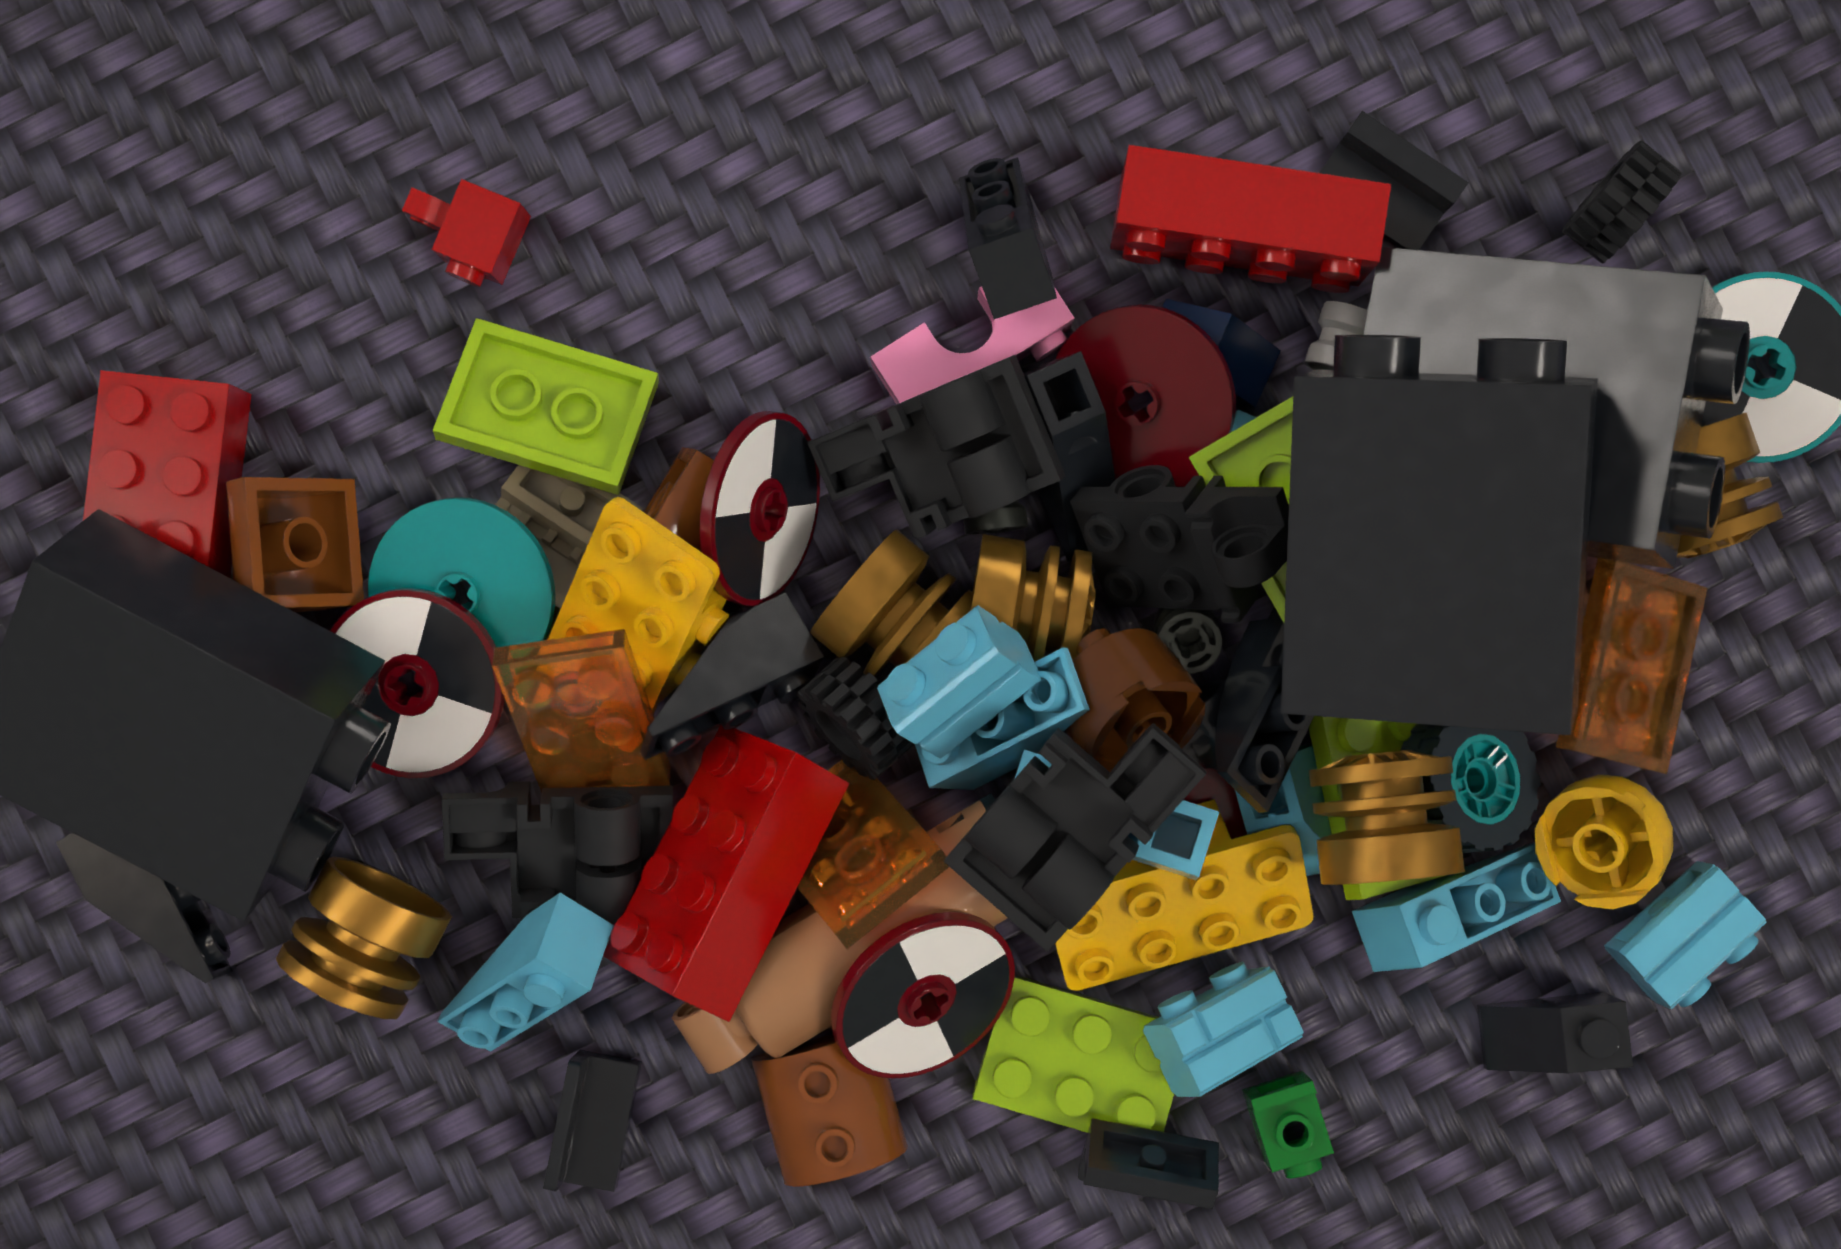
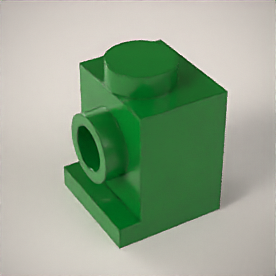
[1242,1071,1334,1179]

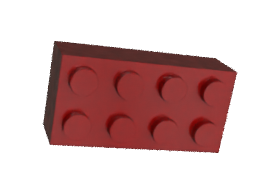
[1110,145,1391,293]
[83,370,252,578]
[603,725,850,1022]

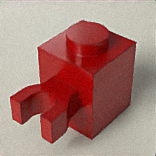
[402,179,531,287]

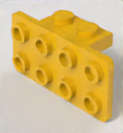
[533,497,729,748]
[1055,799,1314,991]

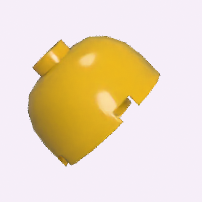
[1535,774,1673,910]

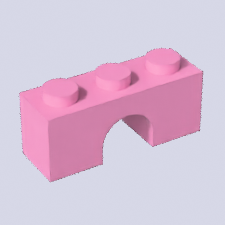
[870,286,1075,405]

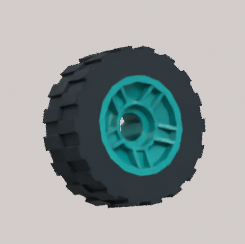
[1400,724,1540,853]

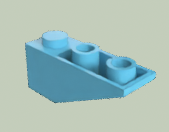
[915,647,1090,790]
[1352,842,1561,972]
[437,893,613,1052]

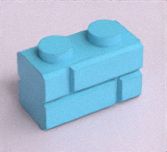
[877,605,1041,759]
[1604,861,1767,1009]
[1143,962,1304,1097]

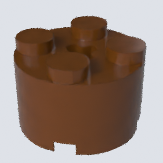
[1066,628,1205,772]

